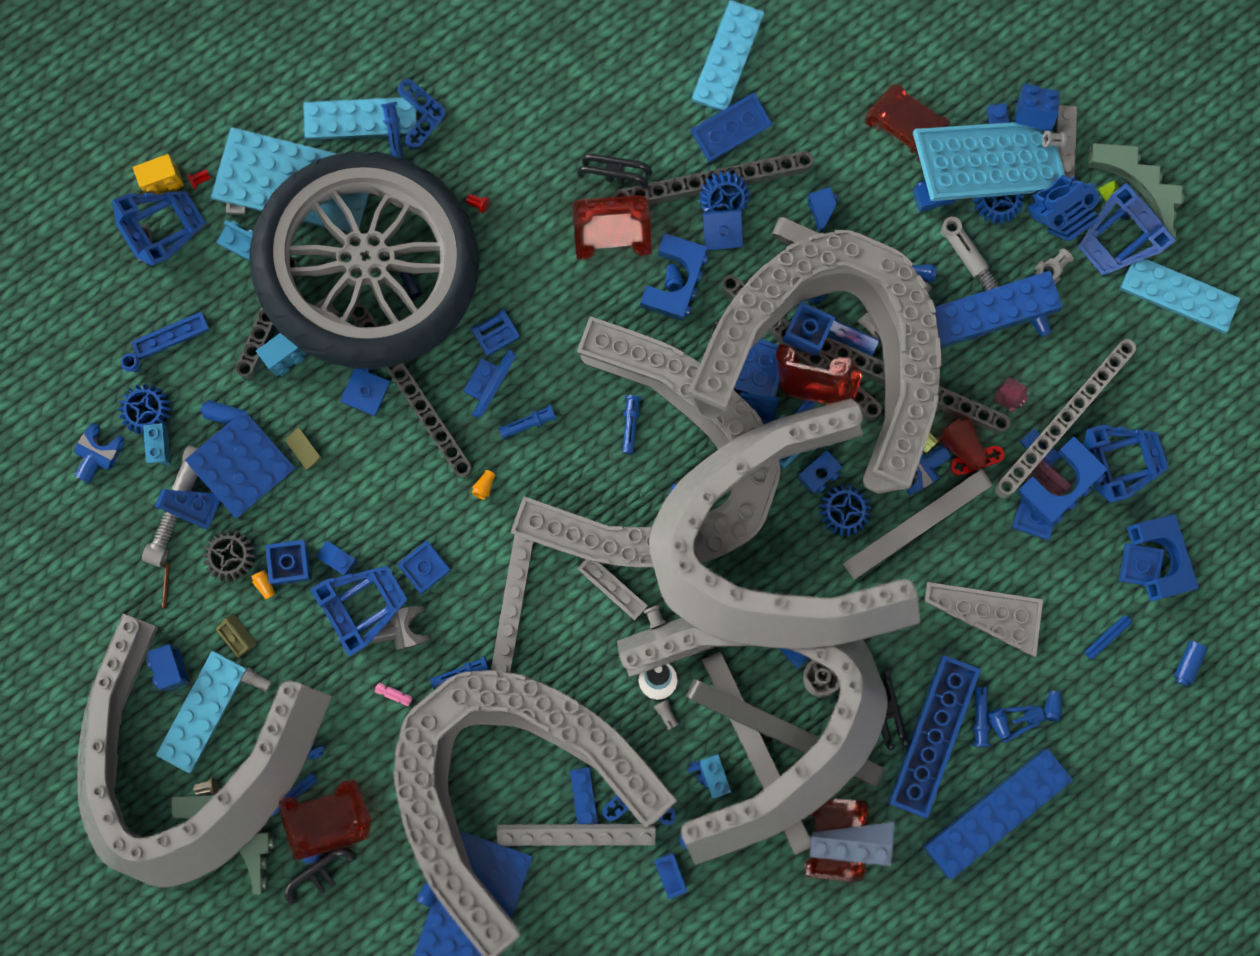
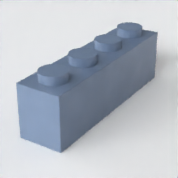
[810,821,894,866]

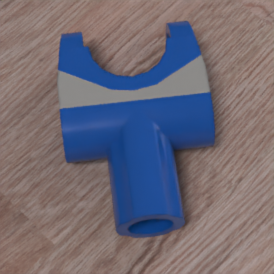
[74,423,125,484]
[906,444,951,495]

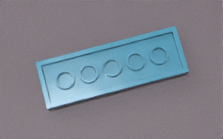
[691,0,764,111]
[304,97,417,140]
[1119,259,1240,334]
[156,651,247,774]

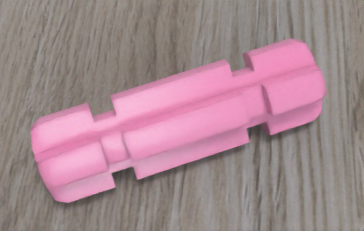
[375,683,412,706]

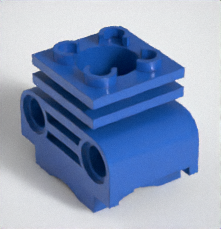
[1028,175,1099,241]

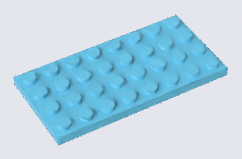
[913,122,1065,201]
[211,127,369,233]

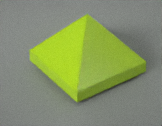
[1098,180,1120,202]

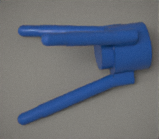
[1002,705,1045,743]

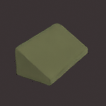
[285,427,323,470]
[215,615,257,659]

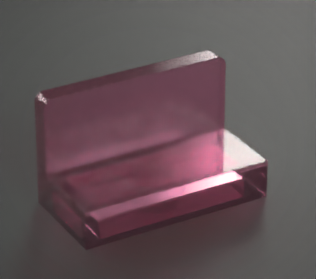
[1024,460,1071,496]

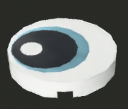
[639,664,677,700]

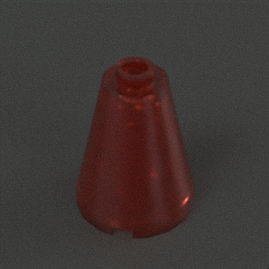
[937,415,988,470]

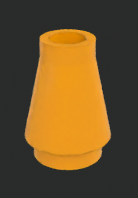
[472,470,496,500]
[251,570,275,600]

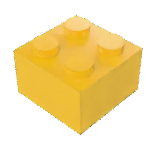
[132,154,184,194]

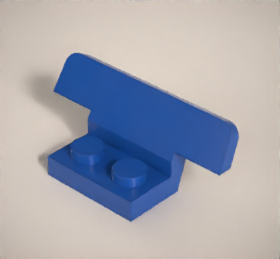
[463,350,516,418]

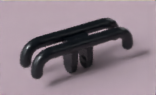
[577,154,653,189]
[881,670,910,751]
[284,847,356,905]

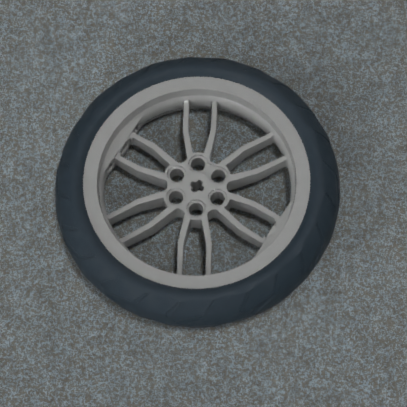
[250,152,479,369]

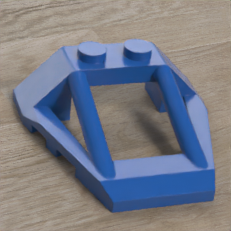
[1078,182,1176,275]
[112,191,206,266]
[1084,425,1169,503]
[310,566,407,656]

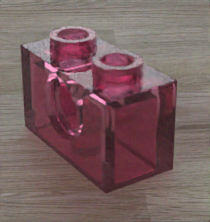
[992,377,1029,412]

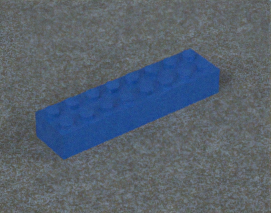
[935,271,1062,348]
[887,655,981,818]
[922,749,1073,880]

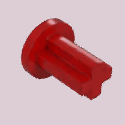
[186,169,211,190]
[466,194,490,214]

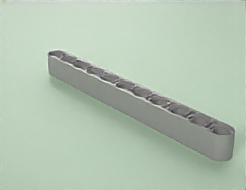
[995,339,1136,498]
[702,651,811,855]

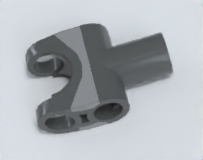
[370,606,432,650]

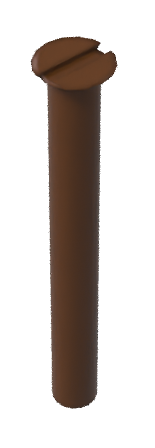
[161,563,171,608]

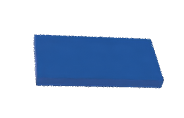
[690,93,773,163]

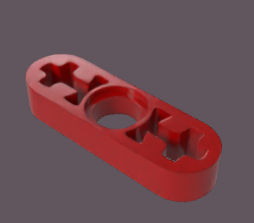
[950,446,1004,476]

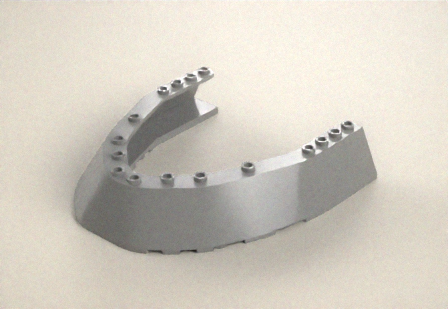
[688,230,941,493]
[510,316,780,567]
[649,399,920,648]
[77,613,332,887]
[617,618,887,865]
[394,671,676,956]

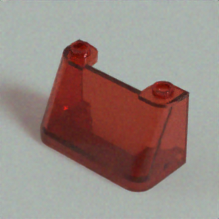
[864,84,951,163]
[572,196,652,259]
[776,344,862,404]
[278,780,371,860]
[804,798,869,882]

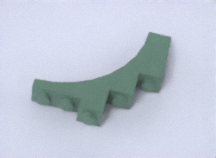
[1088,143,1185,238]
[172,795,275,895]

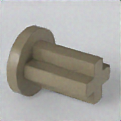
[193,777,219,796]

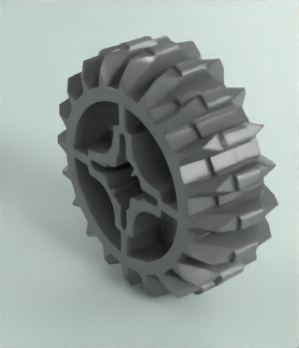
[202,530,256,582]

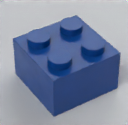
[1015,84,1060,132]
[782,301,836,357]
[265,540,312,586]
[146,644,190,691]

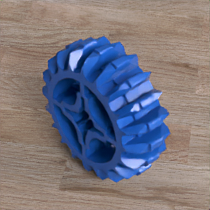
[699,171,750,214]
[973,194,1024,225]
[118,384,171,435]
[819,485,871,537]

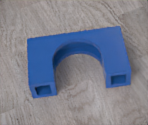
[640,233,709,321]
[1016,437,1107,525]
[1127,514,1199,602]

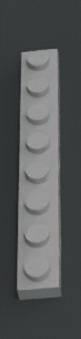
[491,535,533,673]
[497,824,655,846]

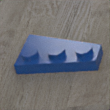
[155,489,220,530]

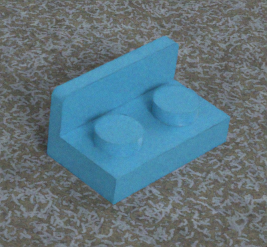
[217,220,254,261]
[143,423,171,466]
[700,755,731,798]

